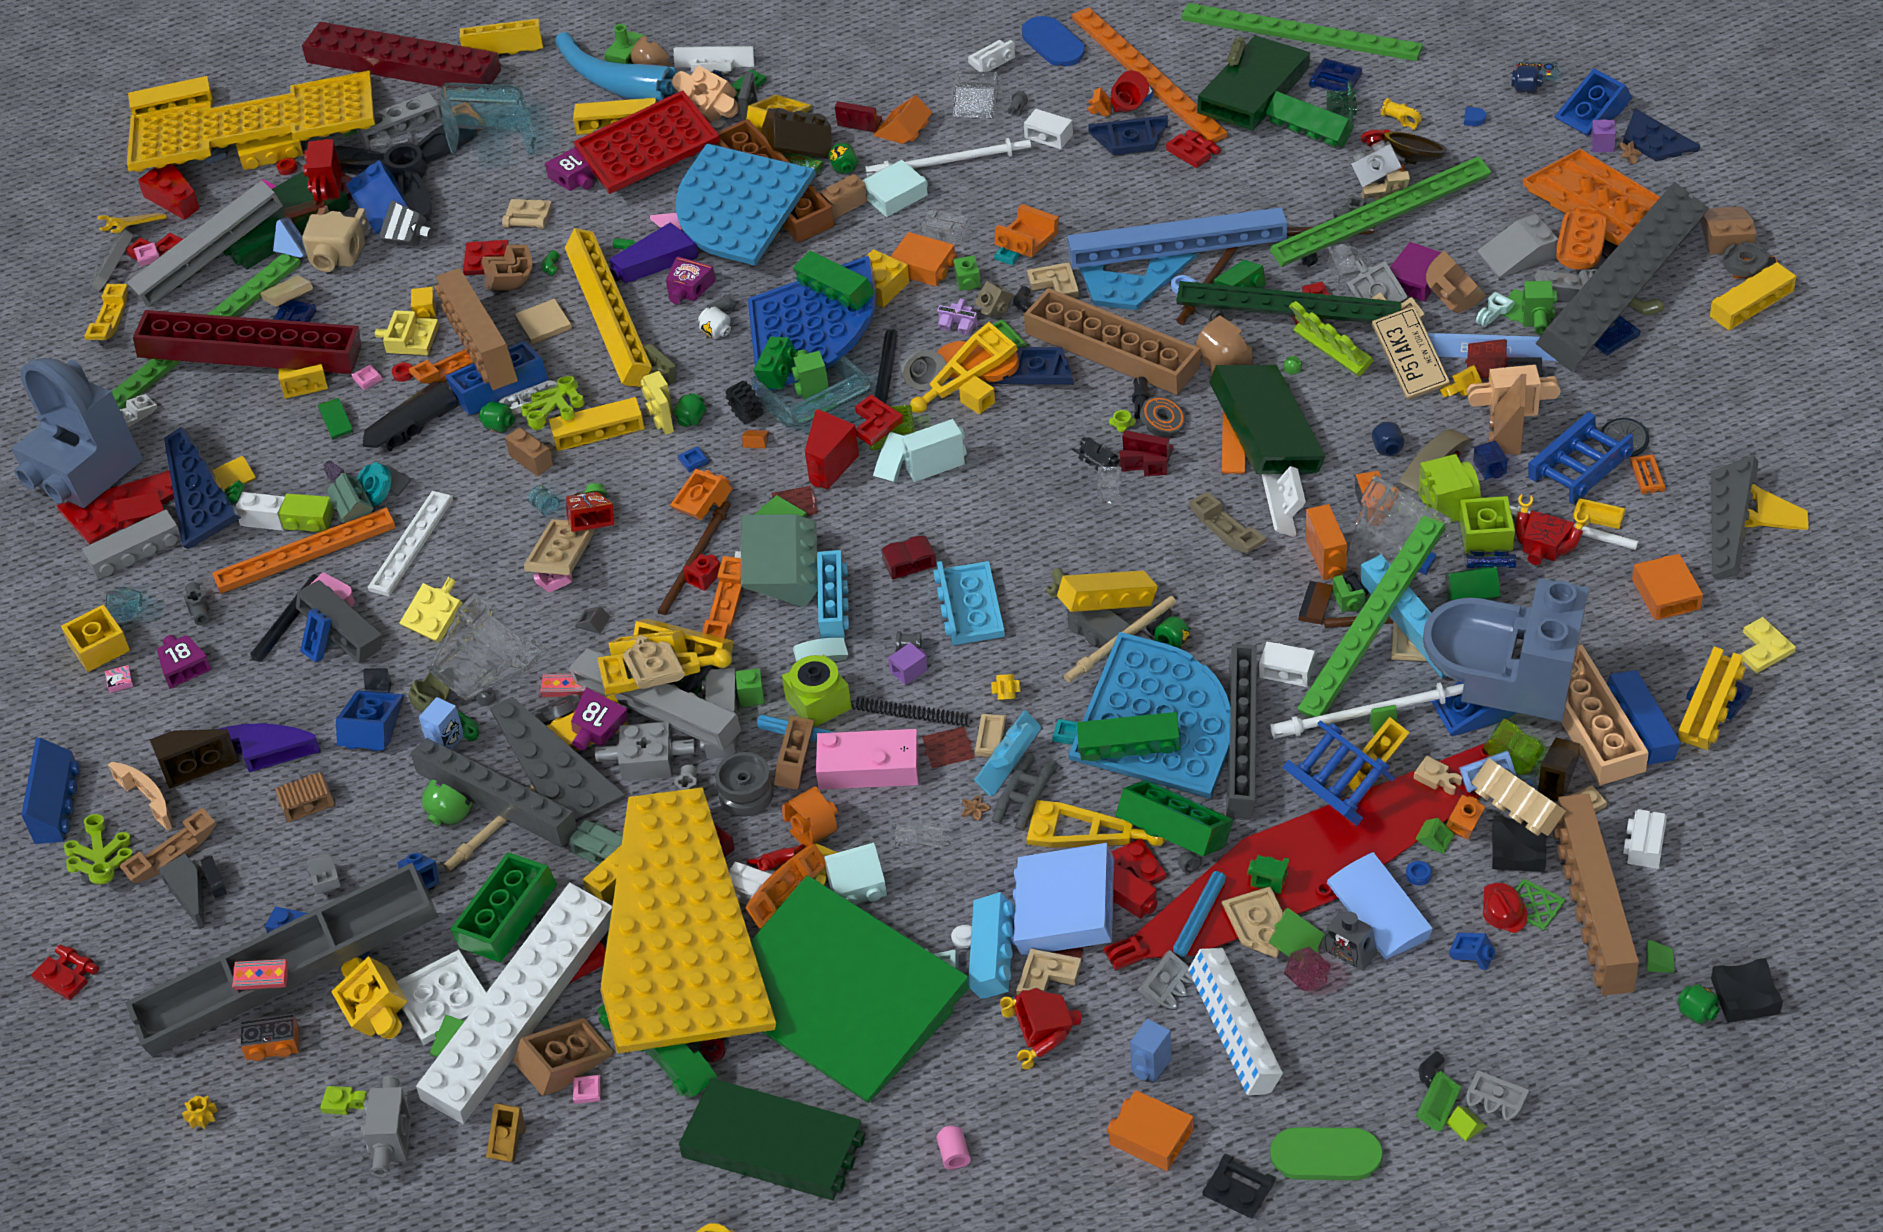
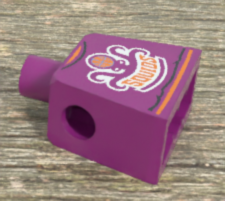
[666,256,716,304]

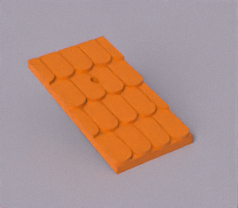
[1523,149,1660,246]

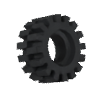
[725,380,763,425]

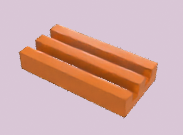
[1630,454,1666,495]

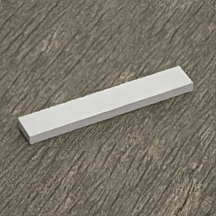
[368,491,453,596]

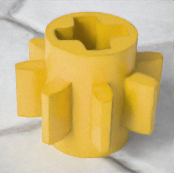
[991,674,1021,700]
[182,1095,218,1129]

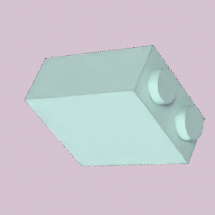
[862,160,928,217]
[902,419,967,482]

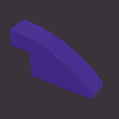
[219,723,321,772]

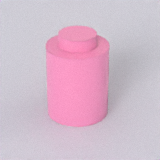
[936,1125,971,1170]

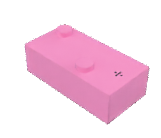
[816,729,919,789]

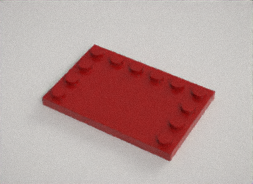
[573,90,721,194]

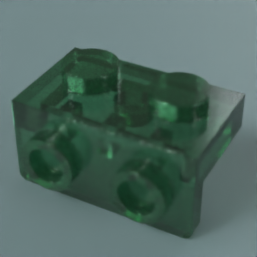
[1326,82,1357,122]

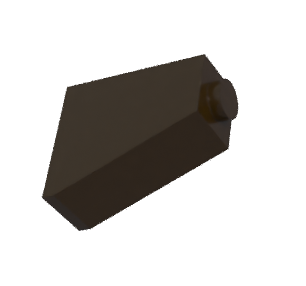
[1538,737,1581,802]

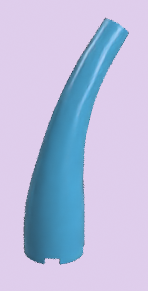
[555,32,677,102]

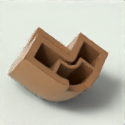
[482,245,532,291]
[1426,251,1487,313]
[1195,315,1252,375]

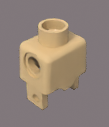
[302,205,369,272]

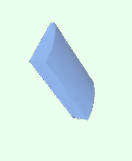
[1327,852,1433,960]

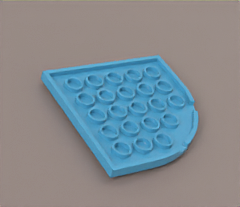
[676,144,816,266]
[1068,632,1230,799]

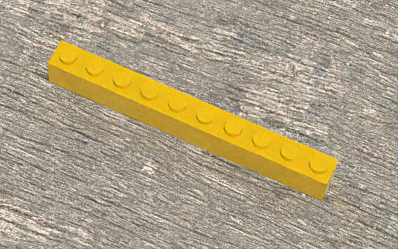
[565,228,652,387]

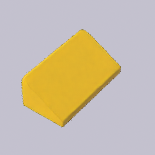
[212,456,256,489]

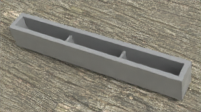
[127,180,283,307]
[569,648,741,751]

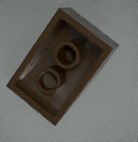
[150,729,239,789]

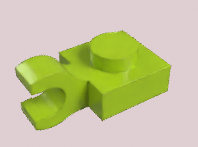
[320,1086,367,1115]

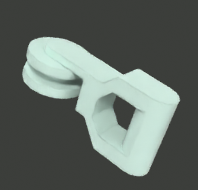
[1476,292,1515,327]

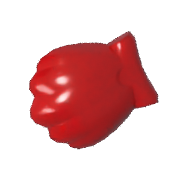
[1360,129,1391,146]

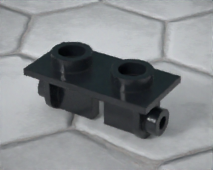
[1072,437,1120,475]

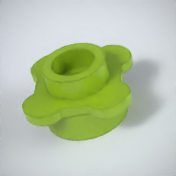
[1109,410,1136,432]

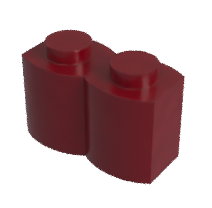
[882,535,936,579]

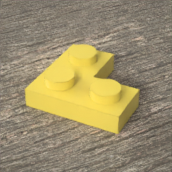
[1741,617,1796,673]

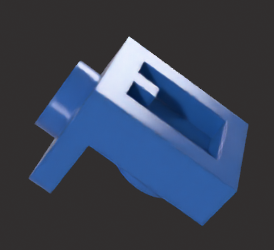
[1449,932,1495,970]

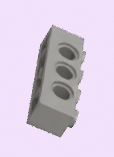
[356,92,441,148]

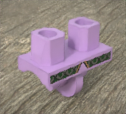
[937,298,980,335]

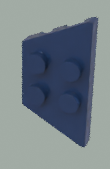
[1623,109,1700,162]
[1088,115,1168,155]
[991,347,1074,385]

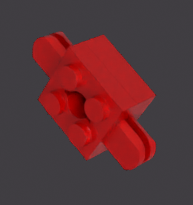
[303,139,342,202]

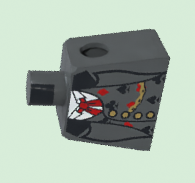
[1320,911,1377,971]

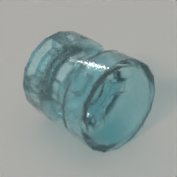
[528,485,560,516]

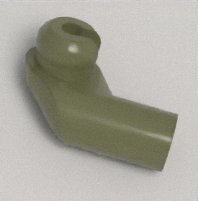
[1629,297,1664,315]
[1046,568,1065,598]

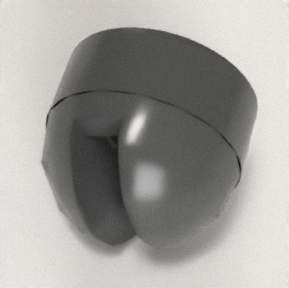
[476,686,496,706]
[1178,852,1201,874]

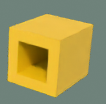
[411,287,436,319]
[959,376,995,415]

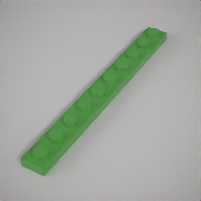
[1297,515,1446,718]

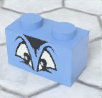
[419,697,464,750]

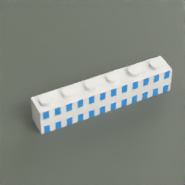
[1188,948,1283,1095]

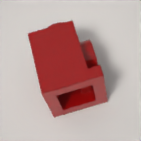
[683,553,720,591]

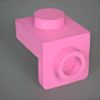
[534,572,572,592]

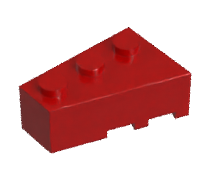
[138,163,200,220]

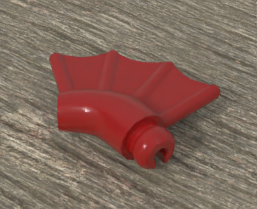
[746,844,805,871]

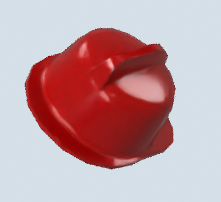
[1110,70,1149,113]
[1483,883,1528,933]

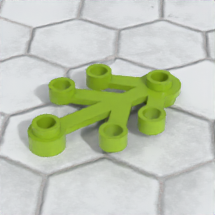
[520,376,585,430]
[64,814,133,885]

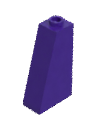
[609,222,699,284]

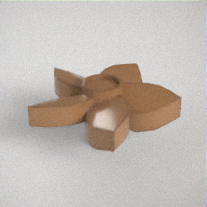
[1620,141,1642,164]
[961,795,991,821]

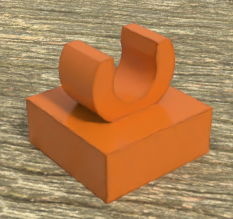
[1087,87,1112,116]

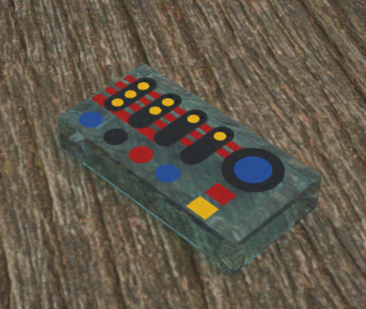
[1516,61,1558,81]

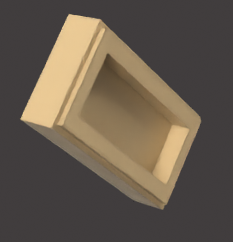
[975,714,1006,757]

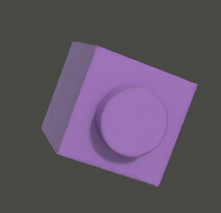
[1591,120,1616,152]
[888,642,928,685]

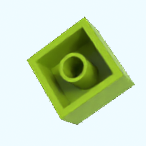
[1459,496,1515,554]

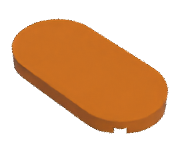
[1556,207,1608,270]
[937,341,1019,382]

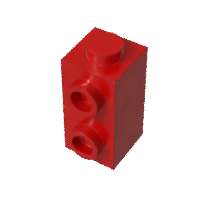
[108,492,164,530]
[1113,864,1158,919]

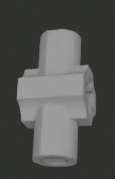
[674,765,698,791]

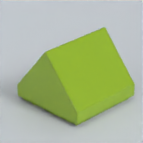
[1447,1106,1486,1142]

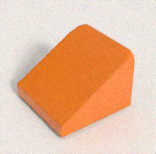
[742,430,769,449]

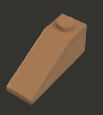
[774,715,814,790]

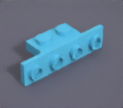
[974,710,1041,796]

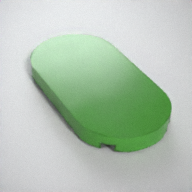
[1270,1127,1382,1180]

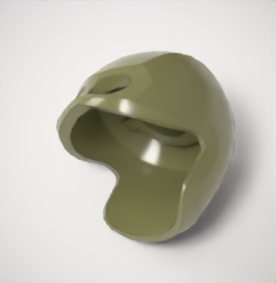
[408,671,452,713]

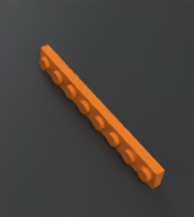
[212,507,396,594]

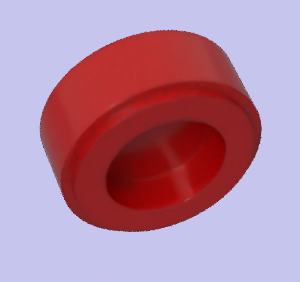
[276,158,298,175]
[391,362,413,382]

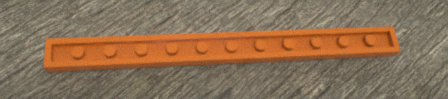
[1072,7,1227,143]

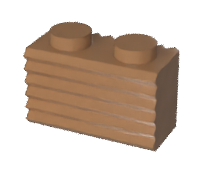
[820,174,868,219]
[505,427,554,476]
[275,772,335,823]

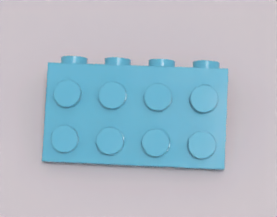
[933,561,1005,645]

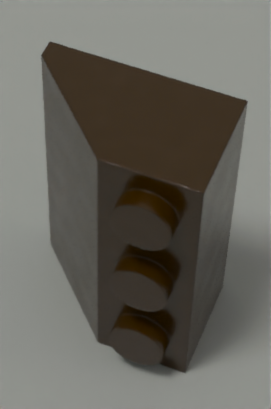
[761,108,831,159]

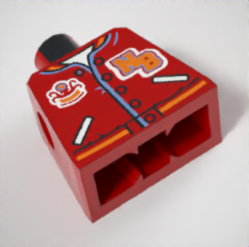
[566,492,614,532]

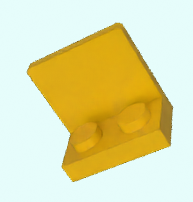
[278,364,328,399]

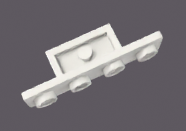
[673,46,754,75]
[1262,466,1306,537]

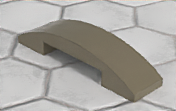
[1399,428,1472,493]
[1189,492,1267,553]

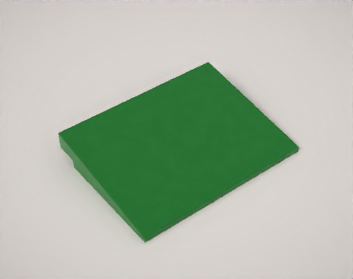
[751,875,970,1103]

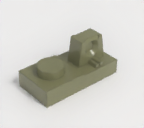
[643,343,676,385]

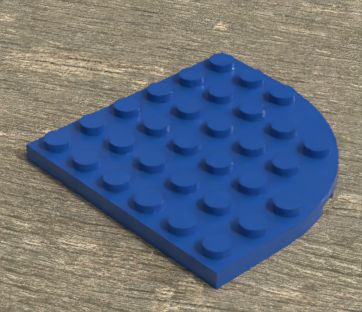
[747,255,877,394]

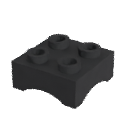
[1492,815,1546,872]
[1711,958,1783,1023]

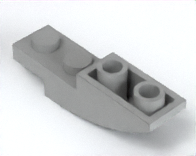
[1534,269,1597,301]

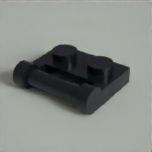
[1203,1153,1276,1219]

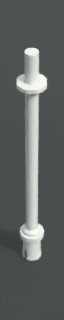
[865,138,1031,178]
[1270,683,1464,740]

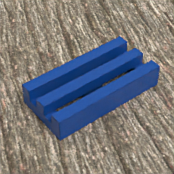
[300,608,332,662]

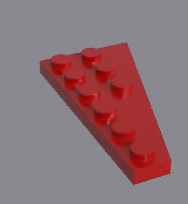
[56,470,174,545]

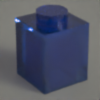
[1473,440,1508,480]

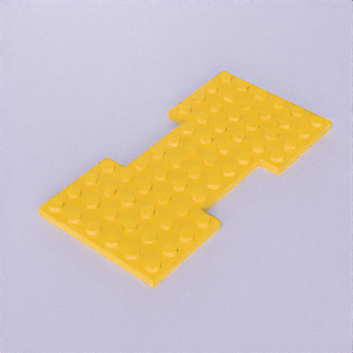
[127,71,375,172]

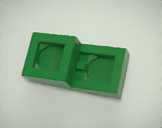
[317,398,353,439]

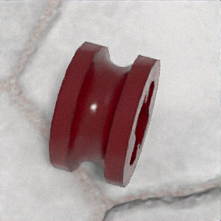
[701,1038,726,1062]

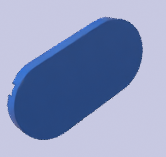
[1022,16,1084,67]

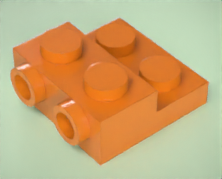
[670,469,733,520]

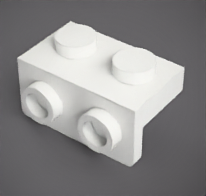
[968,40,1015,75]

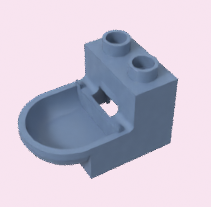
[11,358,143,508]
[1423,578,1589,722]

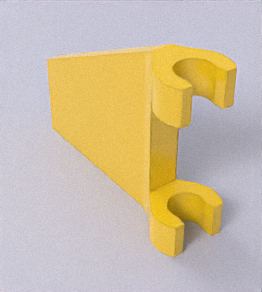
[97,213,166,233]
[1744,484,1809,530]

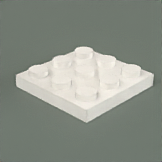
[396,950,486,1046]

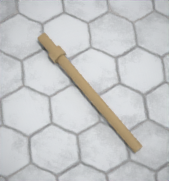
[1064,596,1176,683]
[443,786,536,872]

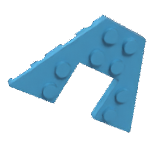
[1079,252,1197,310]

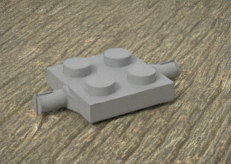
[1347,257,1408,303]

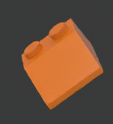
[873,95,932,144]

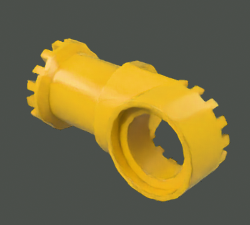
[1381,98,1422,130]

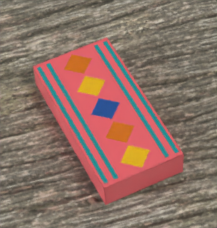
[540,673,586,697]
[232,959,289,990]

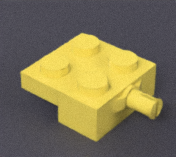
[375,310,439,355]
[640,371,674,435]
[399,577,467,643]

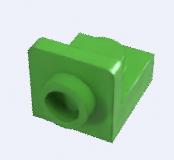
[1333,575,1365,612]

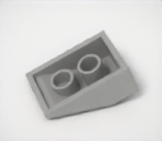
[1477,214,1558,279]

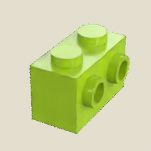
[279,493,335,532]

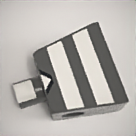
[378,200,433,246]

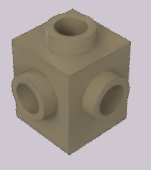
[975,281,1014,318]

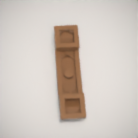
[119,807,217,883]

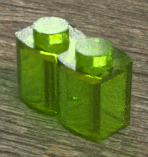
[1483,719,1545,776]

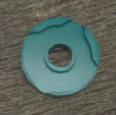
[357,462,392,507]

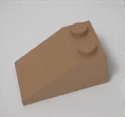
[1700,206,1757,255]
[1488,374,1527,455]
[513,1018,614,1096]

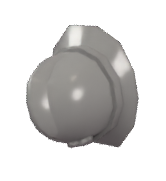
[900,350,946,390]

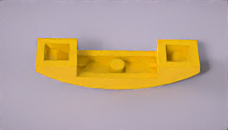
[84,284,128,340]

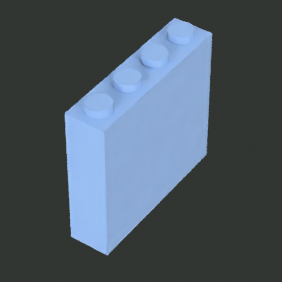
[1011,843,1114,955]

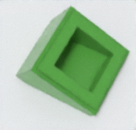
[1369,705,1397,735]
[1416,818,1455,854]
[1646,940,1674,973]

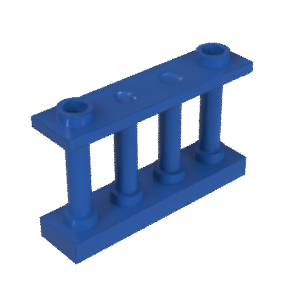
[1528,412,1634,504]
[1282,720,1395,826]

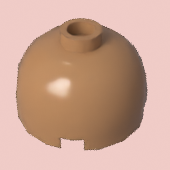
[631,36,671,66]

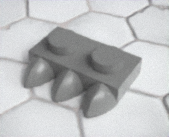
[1138,950,1195,1009]
[1466,1070,1529,1121]

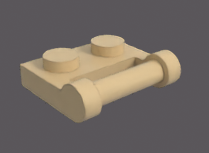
[502,199,552,229]

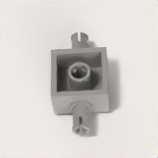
[1350,140,1401,187]
[595,722,696,781]
[361,1075,412,1177]

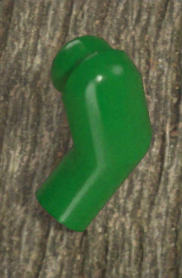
[613,238,636,250]
[541,250,560,276]
[458,711,479,741]

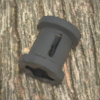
[896,631,922,652]

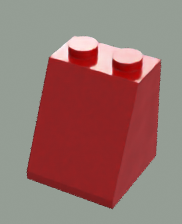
[805,409,859,490]

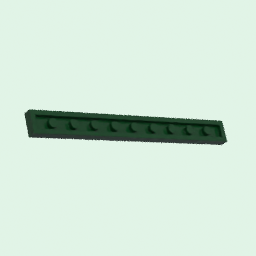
[1176,281,1402,323]

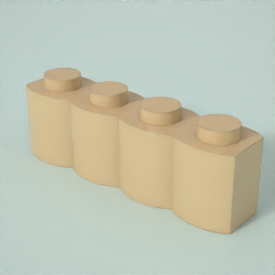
[1471,758,1566,836]

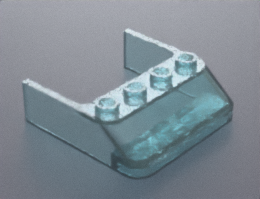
[440,83,536,156]
[751,355,870,428]

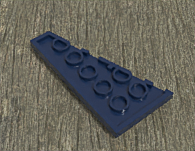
[164,427,241,549]

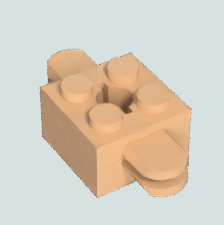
[672,65,739,123]
[1466,365,1561,417]

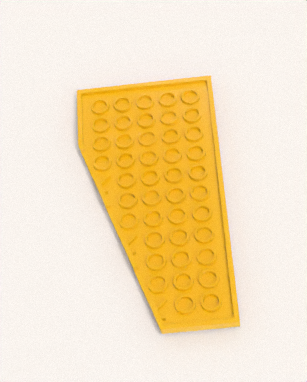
[601,787,776,1054]

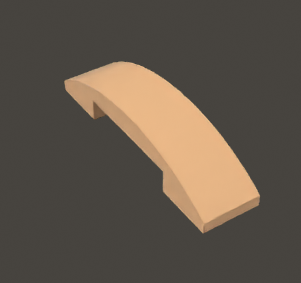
[108,762,172,831]

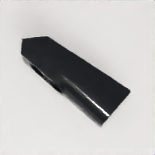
[363,382,458,451]

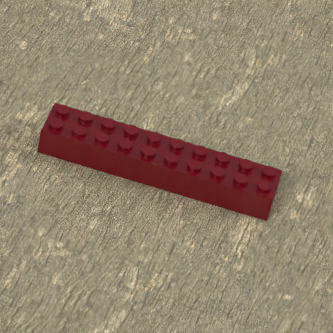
[302,21,501,95]
[133,310,361,374]

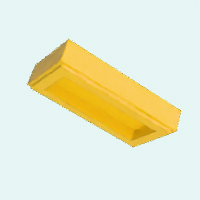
[1573,498,1626,529]

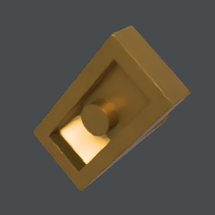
[486,1103,526,1162]

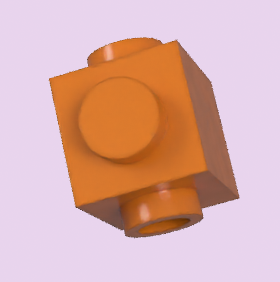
[1446,795,1485,840]

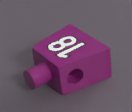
[545,147,594,191]
[157,635,211,689]
[571,687,628,750]

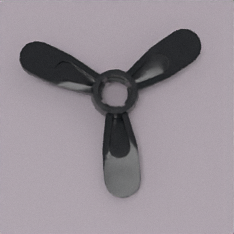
[335,116,477,219]

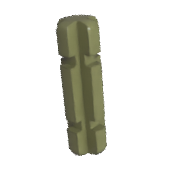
[1227,37,1246,67]

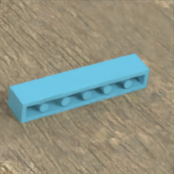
[1361,554,1447,679]

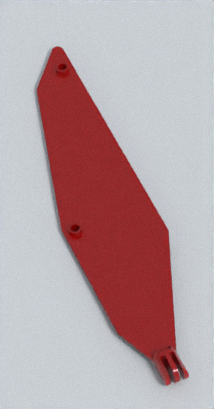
[1103,733,1517,971]

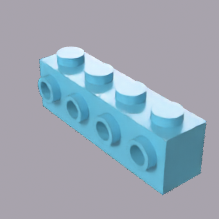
[817,550,849,640]
[969,892,1015,998]

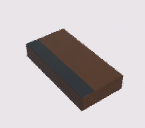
[1298,581,1333,625]

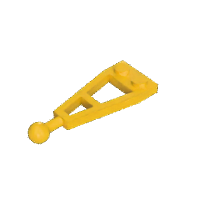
[909,322,1018,413]
[597,649,732,695]
[1026,800,1166,848]

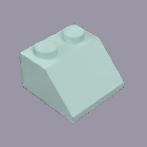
[825,843,887,905]

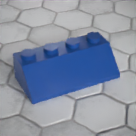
[445,341,549,416]
[21,738,80,844]

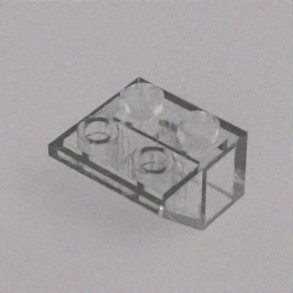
[953,71,999,118]

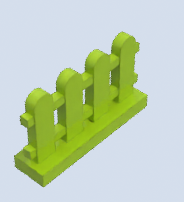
[1289,301,1374,377]

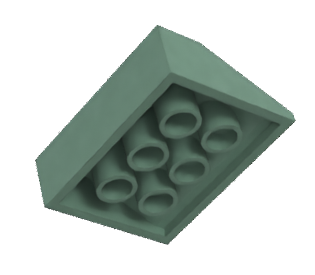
[741,514,818,607]

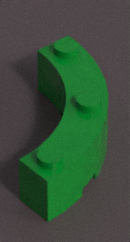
[596,1004,718,1097]

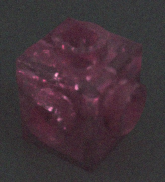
[1284,947,1331,992]

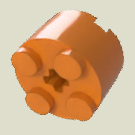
[782,786,838,847]

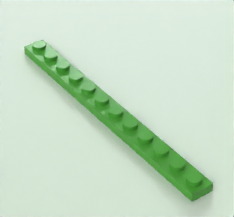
[1182,3,1423,61]
[1270,156,1491,267]
[112,253,301,410]

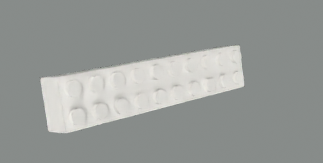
[416,882,612,1124]

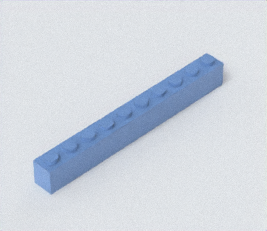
[1067,207,1287,268]

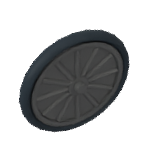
[1600,417,1650,457]

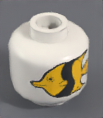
[698,307,731,339]

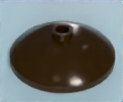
[1384,132,1447,165]

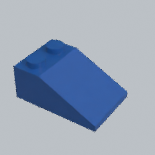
[1554,68,1632,136]
[346,160,410,234]
[1431,681,1517,736]
[336,690,404,751]

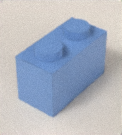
[1130,1019,1171,1083]

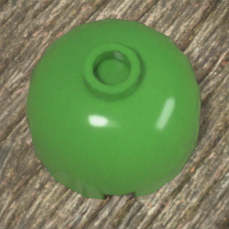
[422,780,473,826]

